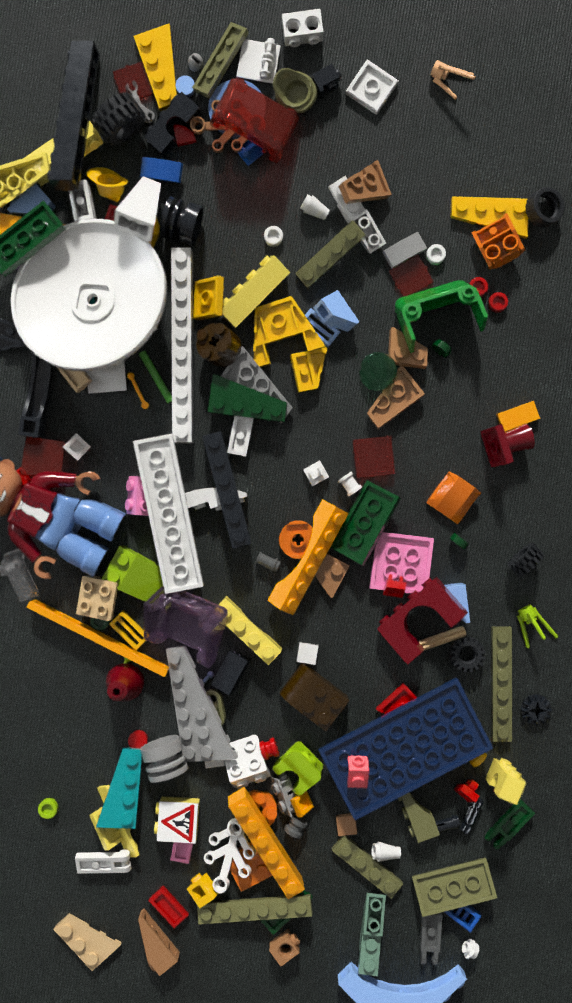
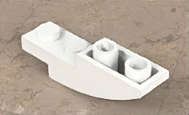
[328,176,386,254]
[185,488,247,511]

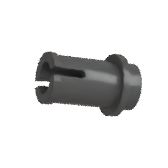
[255,552,281,572]

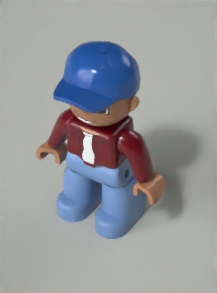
[0,458,126,579]

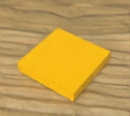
[193,276,224,320]

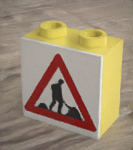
[154,796,200,843]

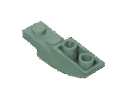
[358,893,386,976]

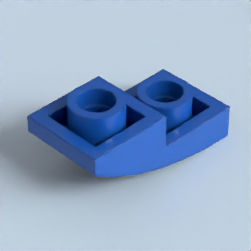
[140,157,183,183]

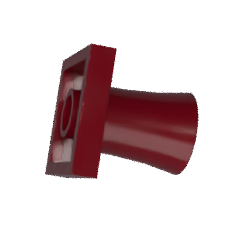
[480,423,535,467]

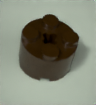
[196,323,241,367]

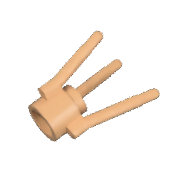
[430,60,475,99]

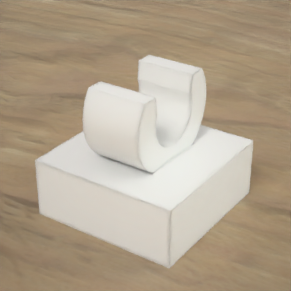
[303,461,329,486]

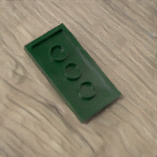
[0,200,66,278]
[331,480,401,566]

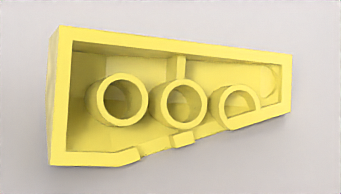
[0,152,50,208]

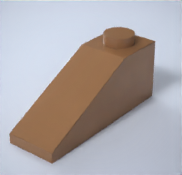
[138,909,180,976]

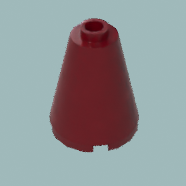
[106,663,144,701]

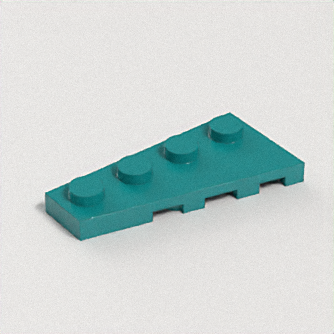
[96,748,142,829]

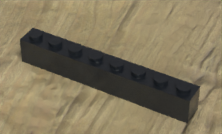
[47,41,100,191]

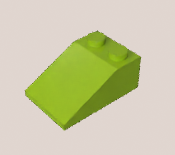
[102,545,164,606]

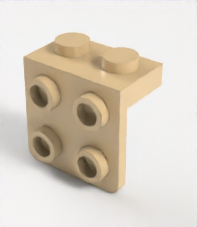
[76,575,118,621]

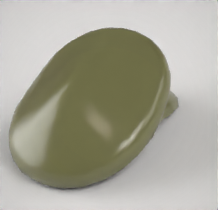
[273,68,317,114]

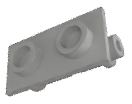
[271,774,296,817]

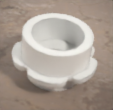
[462,939,479,959]

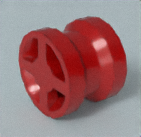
[259,737,279,761]

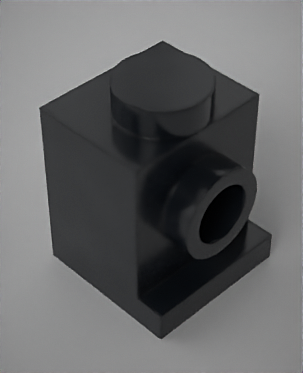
[311,64,342,100]

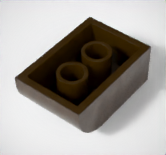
[280,663,349,731]

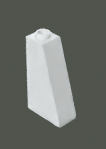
[113,176,161,242]

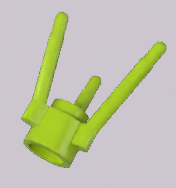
[517,605,558,648]

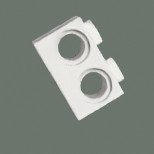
[282,9,323,47]

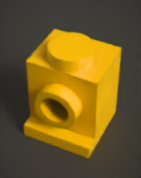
[187,873,219,908]

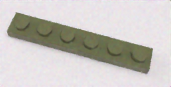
[491,626,512,742]
[197,894,313,924]

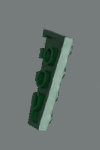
[208,374,287,422]

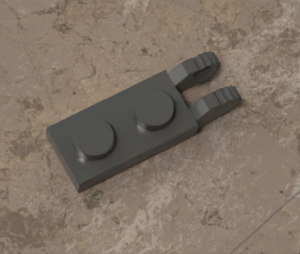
[420,912,442,965]

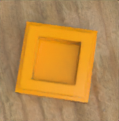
[290,791,314,818]

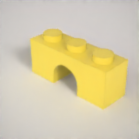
[485,758,526,805]

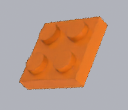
[224,841,273,892]

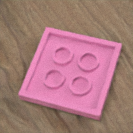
[369,532,434,593]

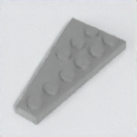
[166,646,238,762]

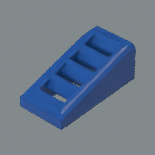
[444,905,481,933]

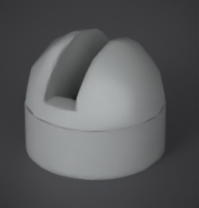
[188,53,204,72]

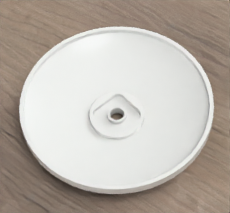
[11,219,166,371]

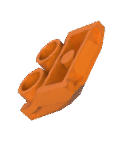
[471,213,525,270]
[426,471,481,524]

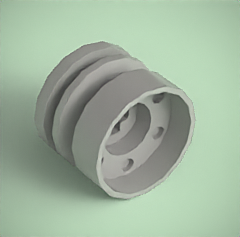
[140,735,188,783]

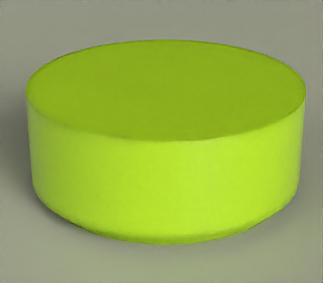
[38,798,59,819]

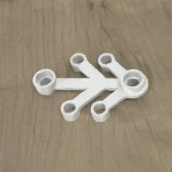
[204,818,256,893]

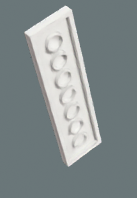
[133,433,204,594]

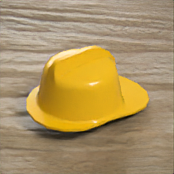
[87,167,128,202]

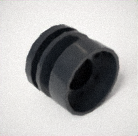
[160,196,204,246]

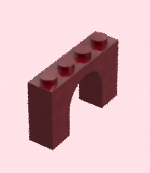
[377,577,468,665]

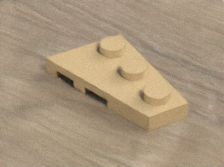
[53,913,121,971]

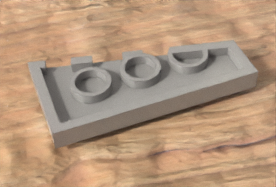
[220,346,293,423]

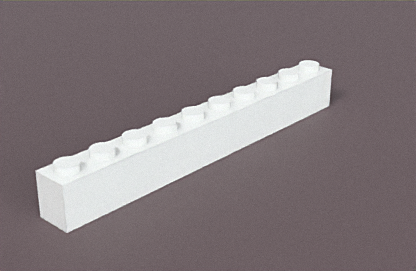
[171,248,194,444]

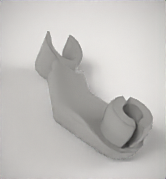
[125,80,155,123]

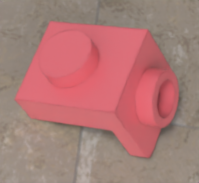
[347,756,369,788]

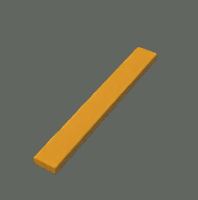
[26,599,169,677]

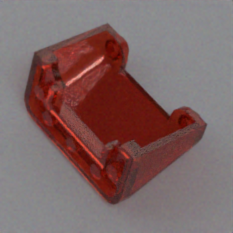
[209,77,299,163]

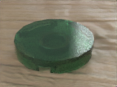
[360,352,397,391]

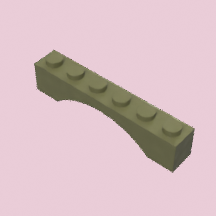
[398,792,440,843]

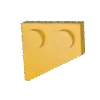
[290,347,327,393]

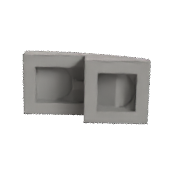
[382,232,427,268]

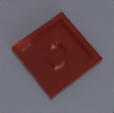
[353,436,395,478]
[20,437,66,477]

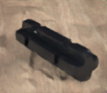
[460,798,484,835]

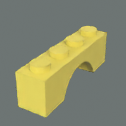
[212,596,282,665]

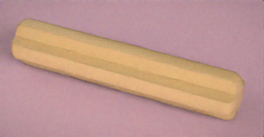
[418,626,466,650]

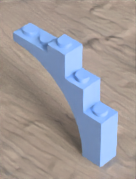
[338,962,467,1003]

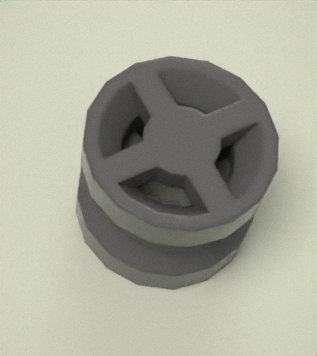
[284,814,308,839]

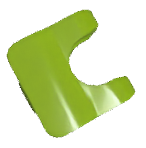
[272,741,323,796]

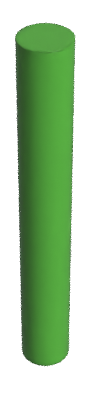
[139,351,172,404]

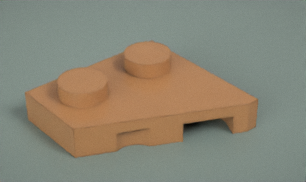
[388,327,428,369]
[315,554,350,598]

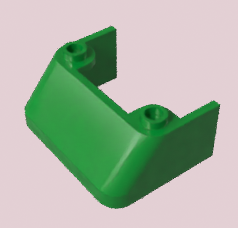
[395,280,488,353]

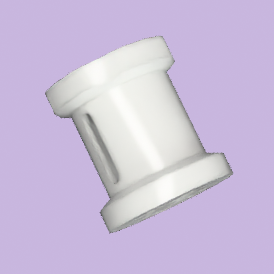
[338,471,362,497]

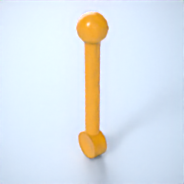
[127,372,149,409]

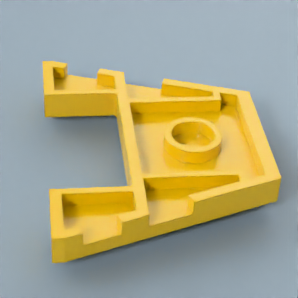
[253,296,325,367]

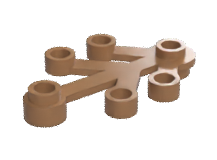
[190,99,266,153]

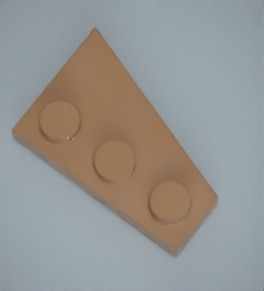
[338,160,392,204]
[367,366,425,430]

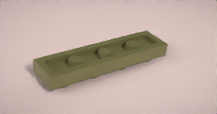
[192,22,249,99]
[295,220,366,288]
[332,836,403,899]

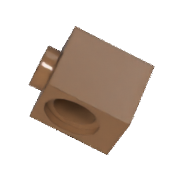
[269,929,300,966]

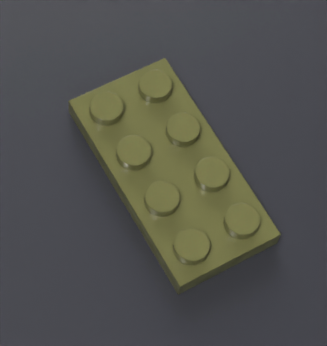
[412,857,497,917]

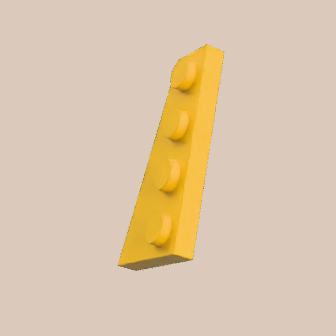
[134,23,177,111]
[451,197,528,239]

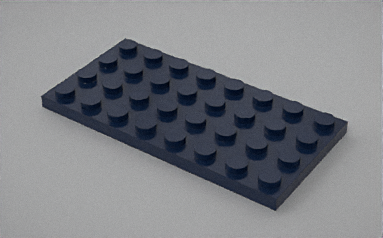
[319,678,493,820]

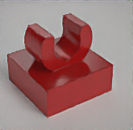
[383,574,406,598]
[454,779,480,803]

